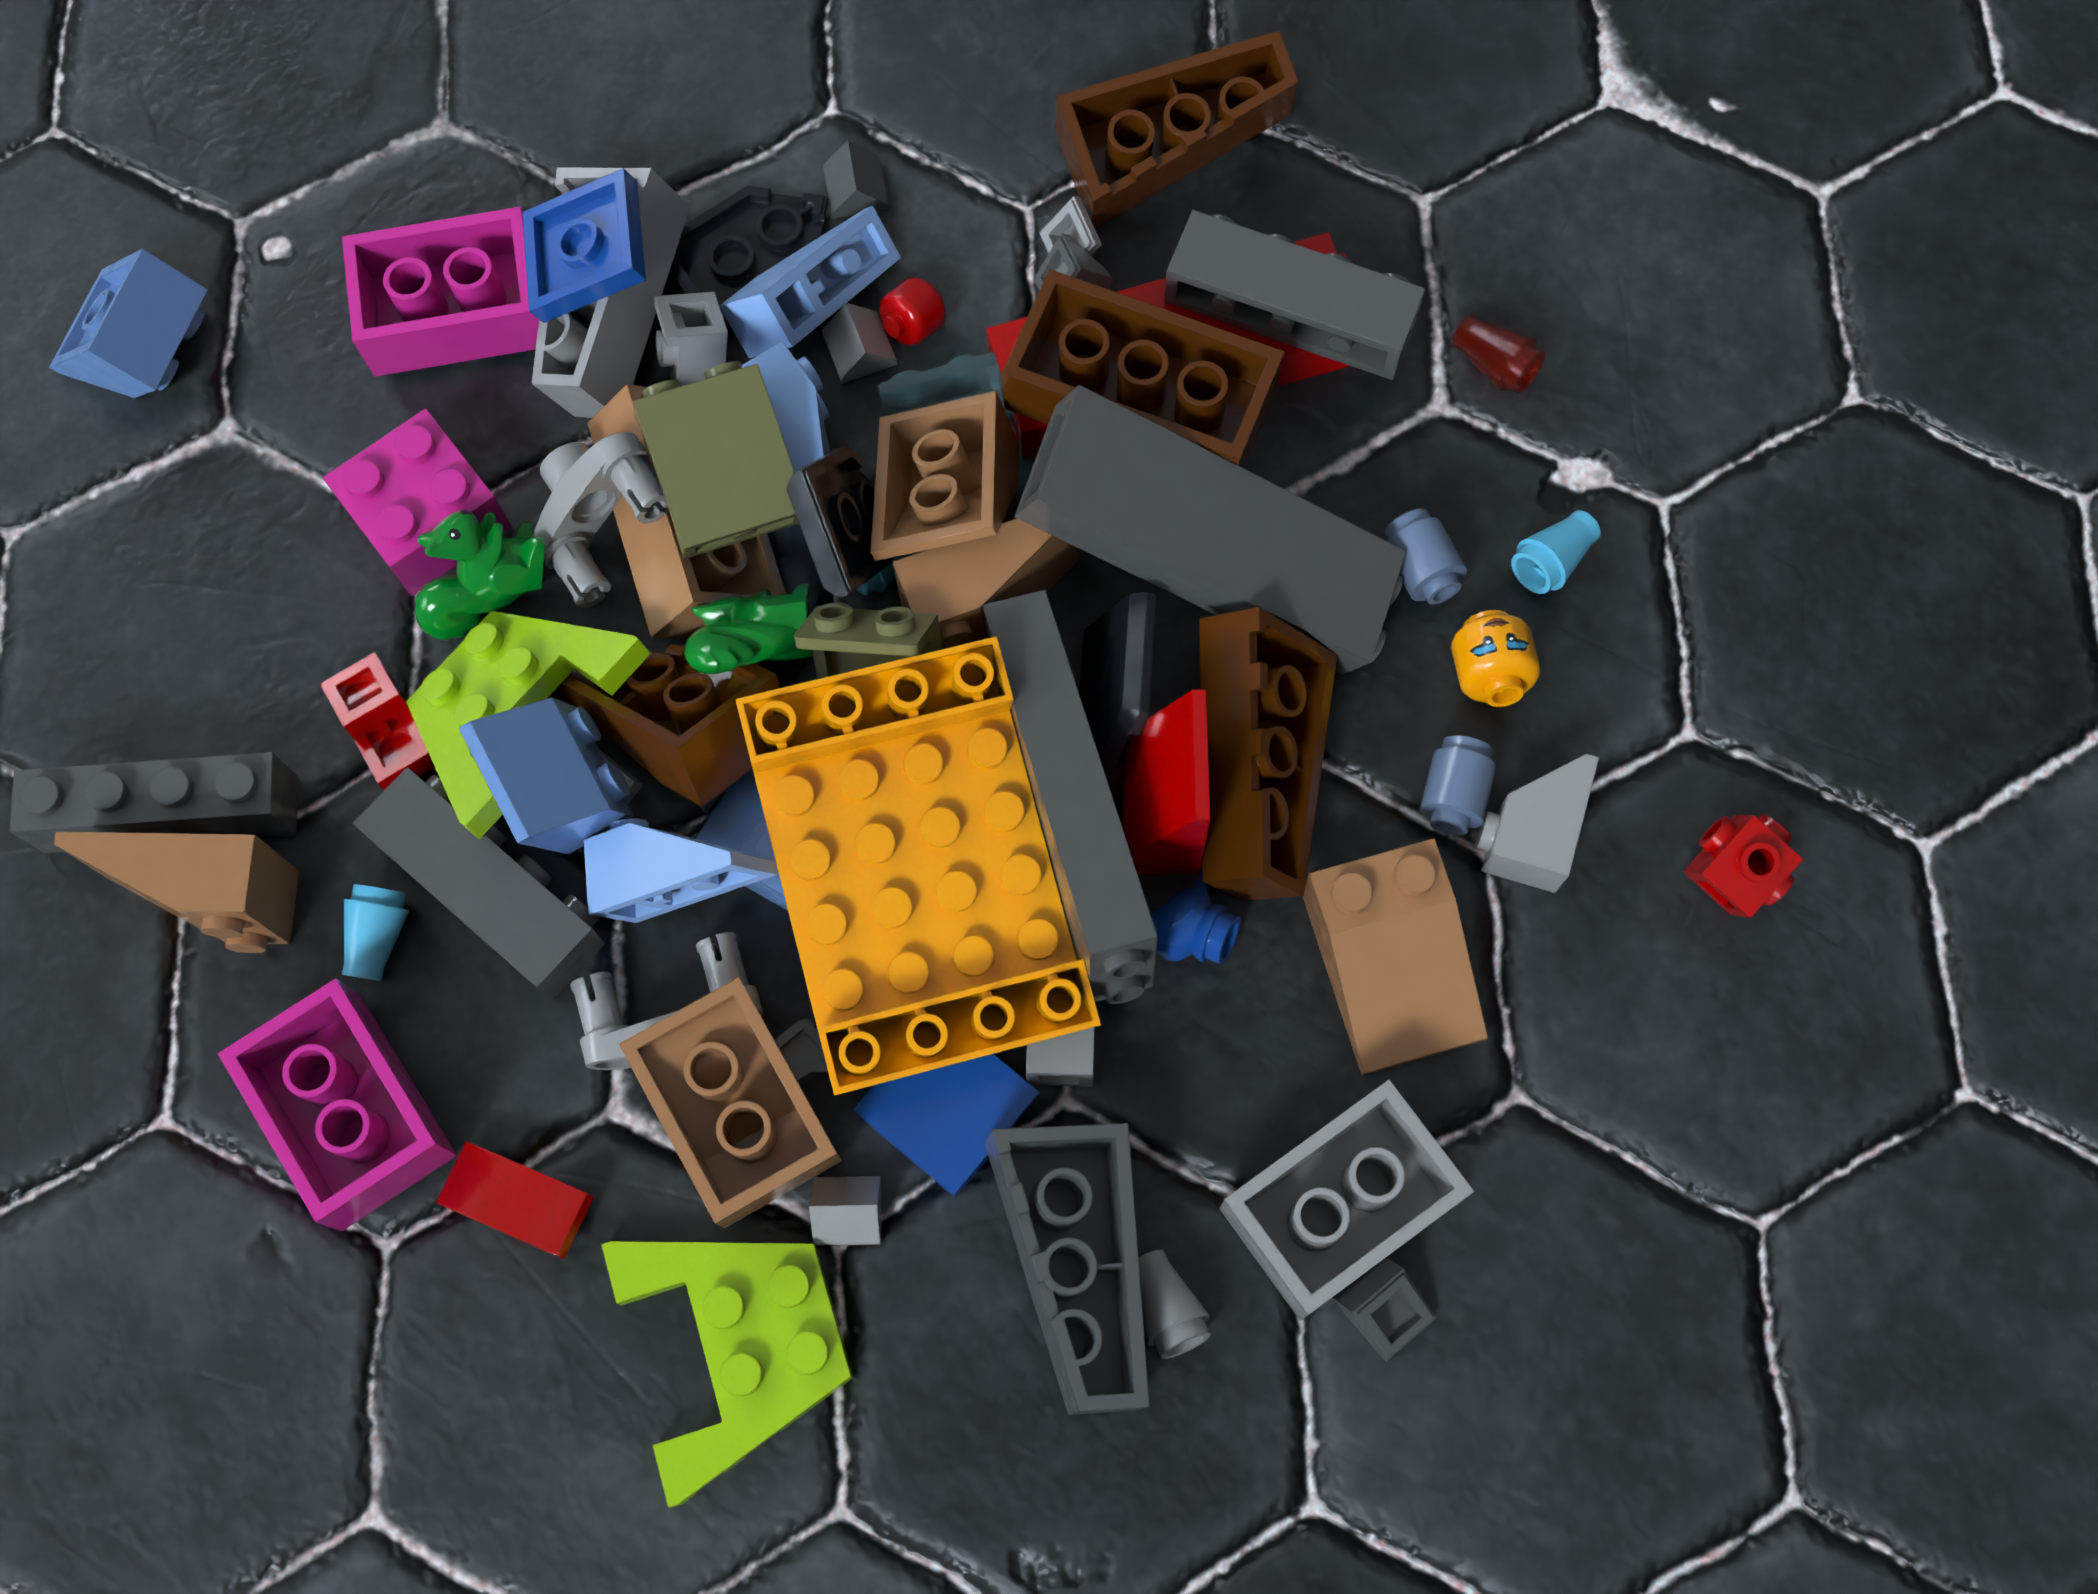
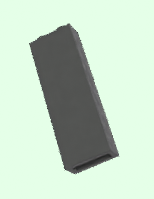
[1014,385,1406,675]
[983,590,1157,1004]

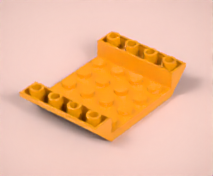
[735,636,1101,1096]

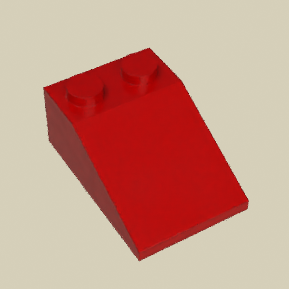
[1111,690,1210,876]

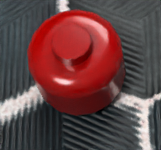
[879,277,946,345]

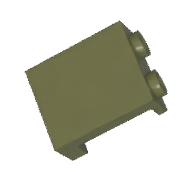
[633,361,799,559]
[794,603,942,679]

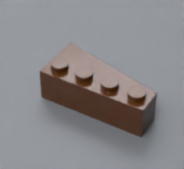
[1055,30,1299,229]
[1199,607,1337,901]

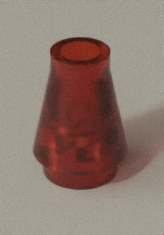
[1452,315,1545,394]

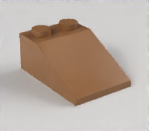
[870,391,1019,561]
[893,518,1078,649]
[54,832,299,953]
[1302,838,1488,1076]
[619,977,842,1229]

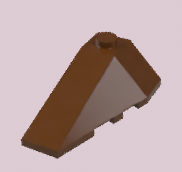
[554,645,780,807]

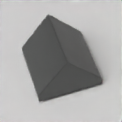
[823,140,889,219]

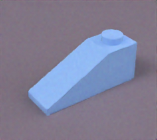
[719,206,901,358]
[584,818,778,923]

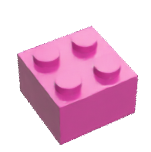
[322,408,512,596]

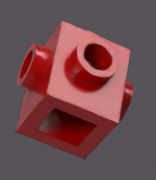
[1683,814,1803,918]

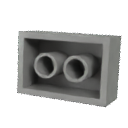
[1220,1080,1475,1321]

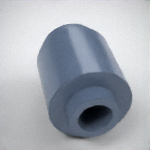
[1384,509,1467,604]
[1420,735,1496,835]

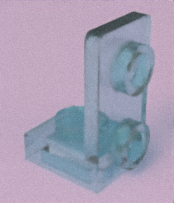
[877,352,1016,434]

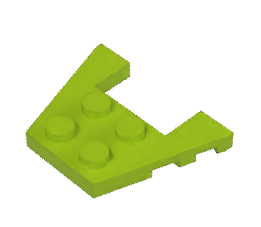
[406,611,651,840]
[601,1241,853,1508]

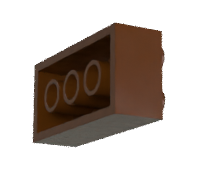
[1002,269,1285,468]

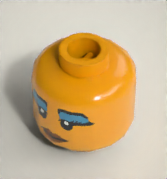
[1451,610,1540,707]

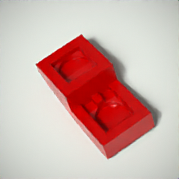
[320,652,435,790]
[436,1141,594,1259]

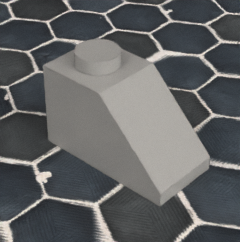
[1476,754,1599,893]

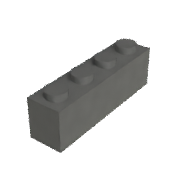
[1164,210,1426,380]
[9,752,298,854]
[352,767,605,1001]

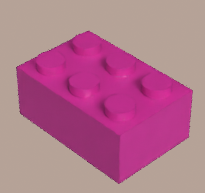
[342,206,539,377]
[217,978,458,1232]

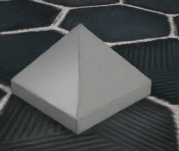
[1040,196,1102,256]

